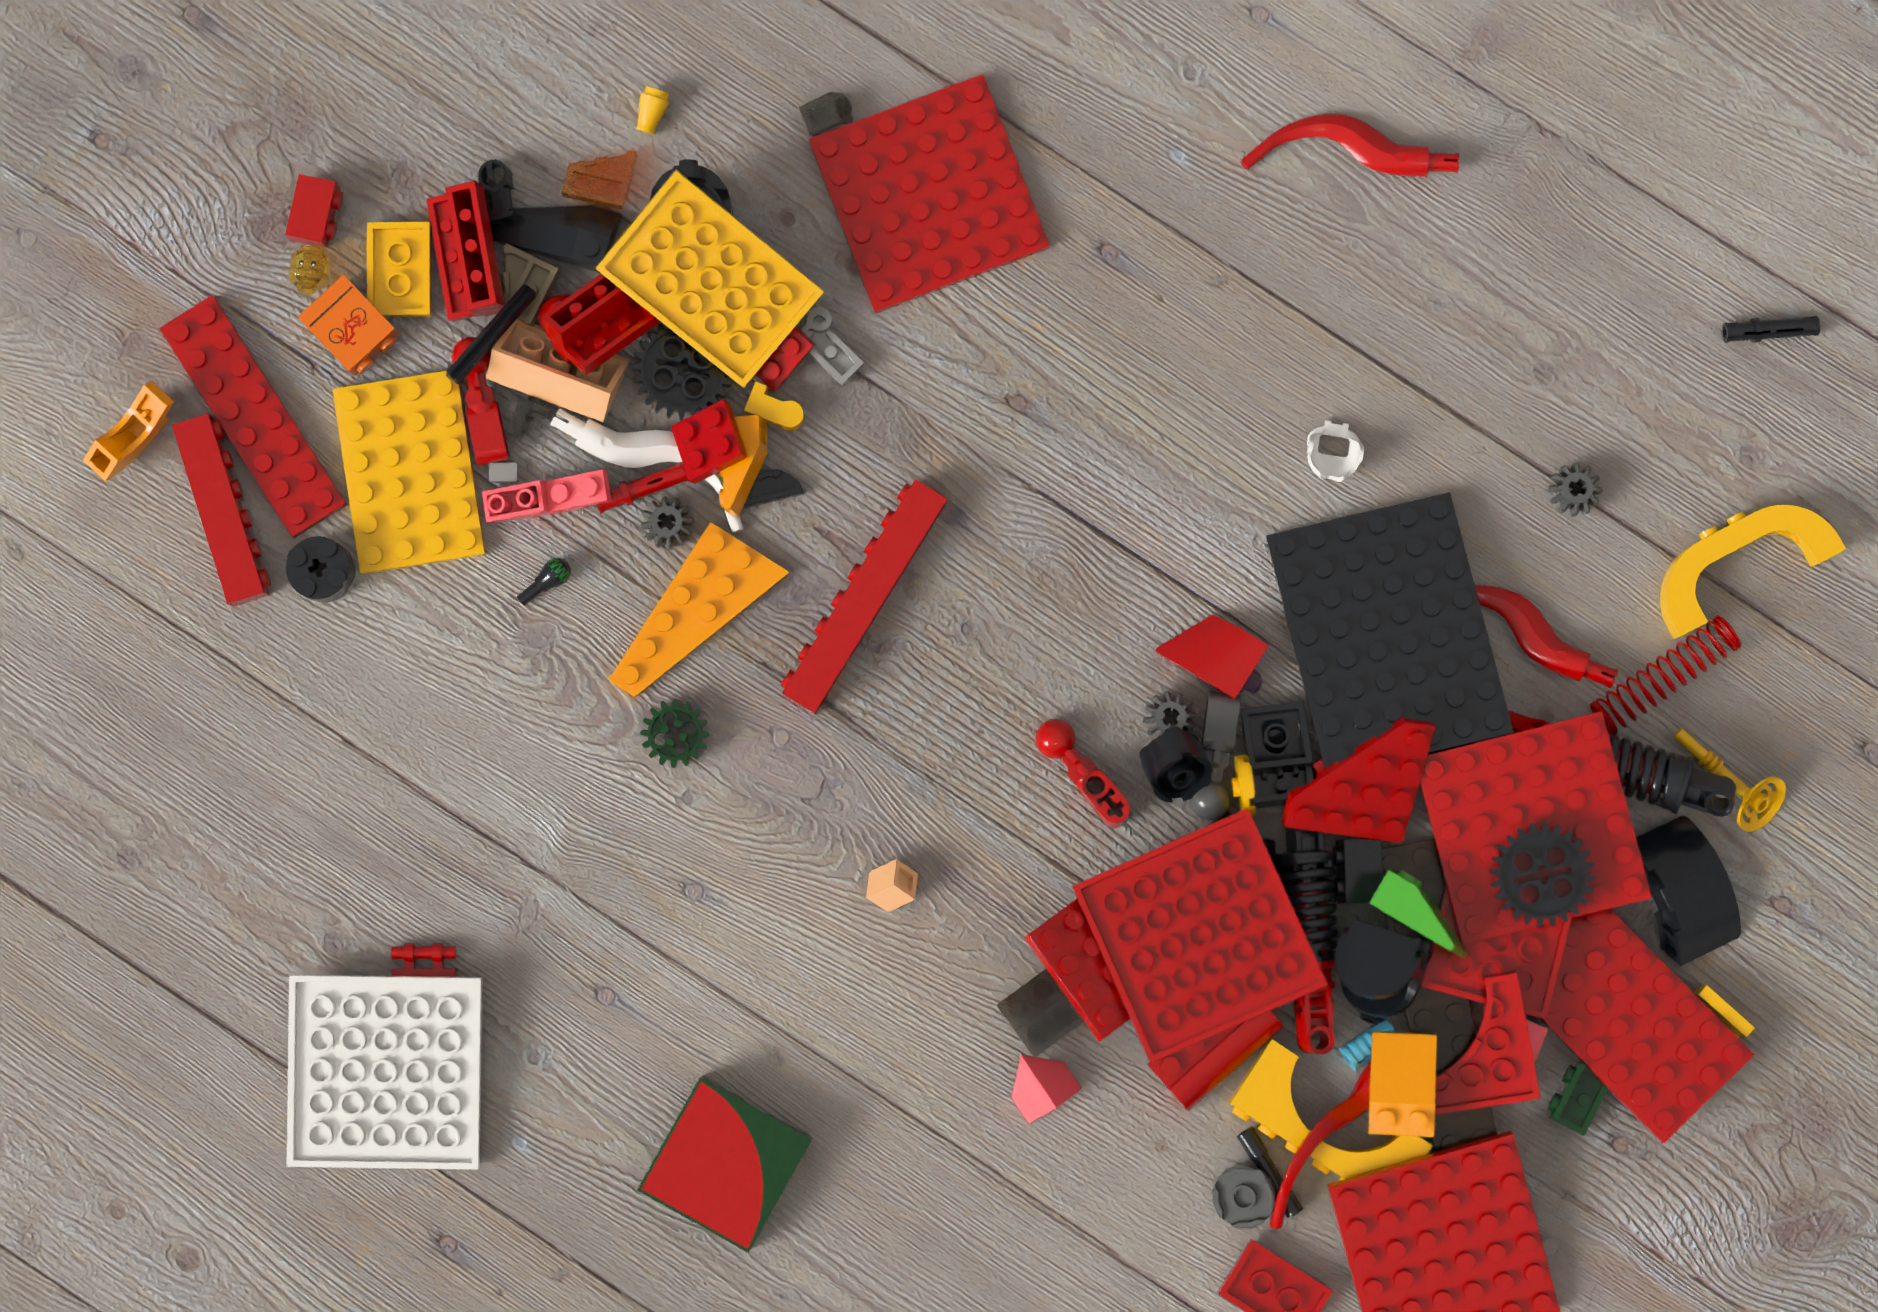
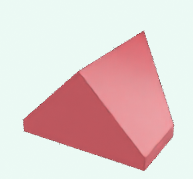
[1011,1054,1081,1124]

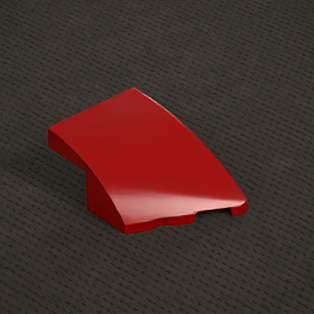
[1154,614,1269,699]

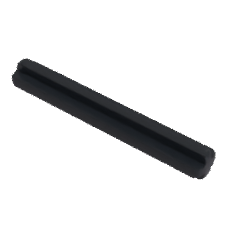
[446,284,536,384]

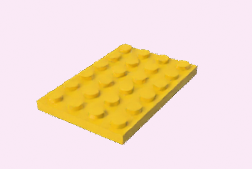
[596,169,824,388]
[333,371,486,575]

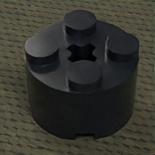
[286,536,355,603]
[1139,726,1213,802]

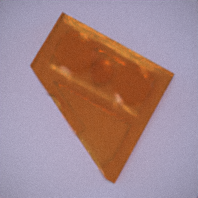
[562,150,637,210]

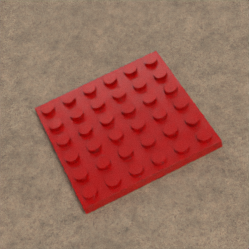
[809,74,1050,314]
[1420,711,1652,945]
[1072,808,1328,1063]
[1327,1130,1560,1312]

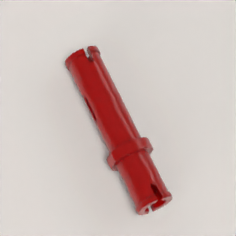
[597,462,688,514]

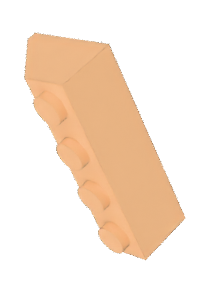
[486,319,630,422]

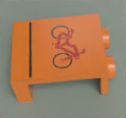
[298,274,399,376]

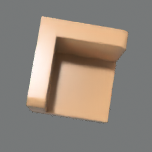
[866,859,918,912]

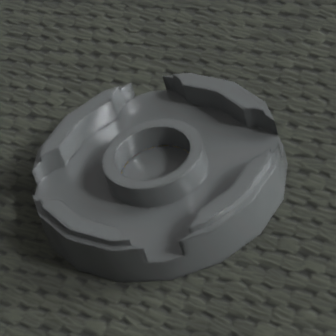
[1212,1164,1276,1229]

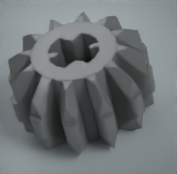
[1547,463,1602,517]
[641,496,695,550]
[1143,691,1197,736]

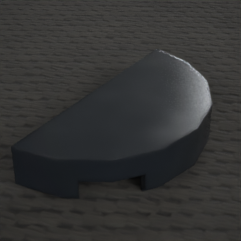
[743,469,805,509]

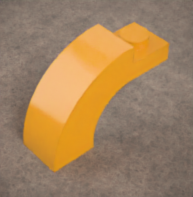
[83,381,174,482]

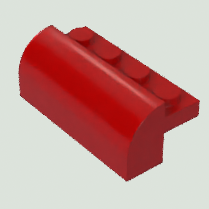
[426,181,505,322]
[541,274,661,375]
[1147,1011,1283,1112]

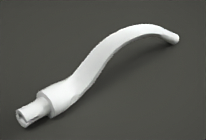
[550,408,744,533]

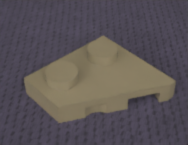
[503,243,561,326]

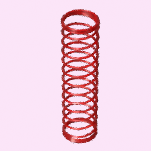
[1590,615,1741,735]

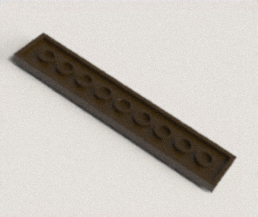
[1381,839,1497,1152]

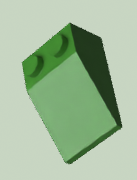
[1370,870,1467,958]

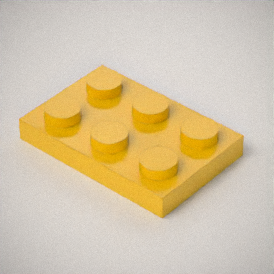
[367,222,431,317]

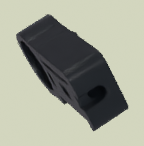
[478,159,519,226]

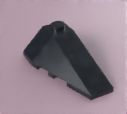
[490,205,622,273]

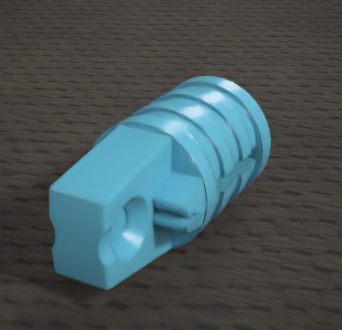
[1339,1020,1396,1072]

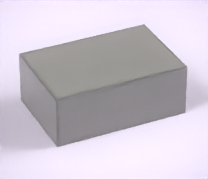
[489,463,518,483]

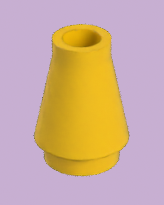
[636,86,670,135]

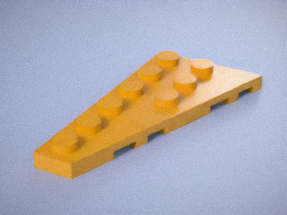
[608,522,790,698]

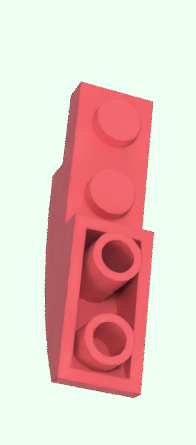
[482,469,612,523]

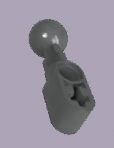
[1190,691,1241,820]

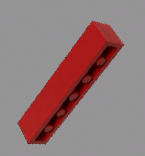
[172,413,271,607]

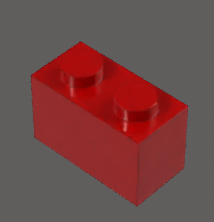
[285,174,343,248]

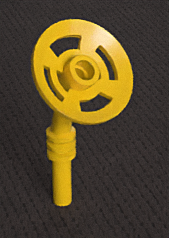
[1673,728,1786,832]

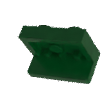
[1547,1061,1608,1136]

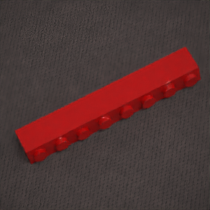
[781,479,947,715]

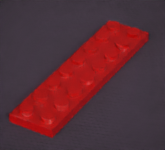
[159,295,347,539]

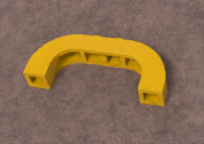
[1660,505,1846,639]

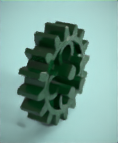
[640,699,710,768]

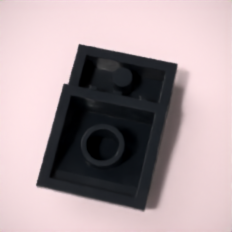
[1241,702,1314,809]

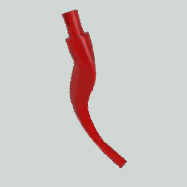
[1240,114,1459,177]
[1475,585,1618,688]
[1270,1062,1371,1229]

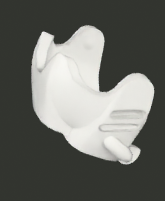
[1307,420,1364,482]

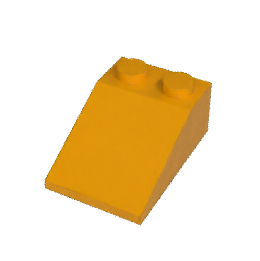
[1369,1031,1437,1137]

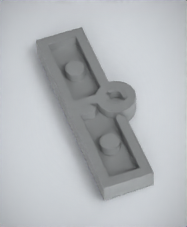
[796,307,864,386]

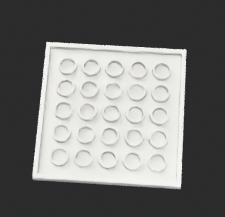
[287,974,482,1170]

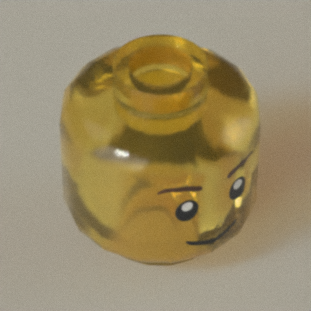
[288,245,331,294]

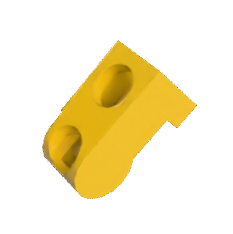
[744,381,804,431]

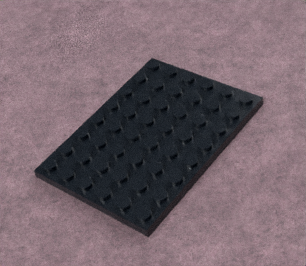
[1266,492,1514,769]

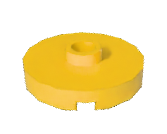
[1231,754,1256,817]

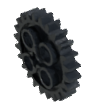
[632,323,732,421]
[1489,822,1596,927]

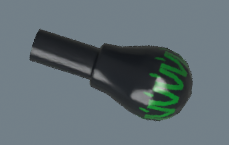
[517,557,571,606]

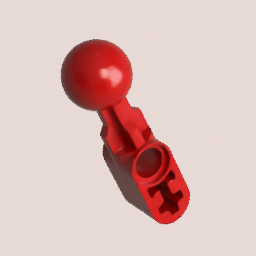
[451,337,510,466]
[1035,719,1130,828]

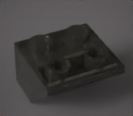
[997,969,1084,1058]

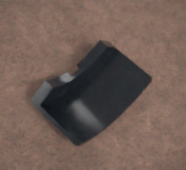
[1636,816,1741,966]

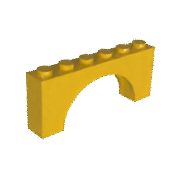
[1228,1039,1433,1180]

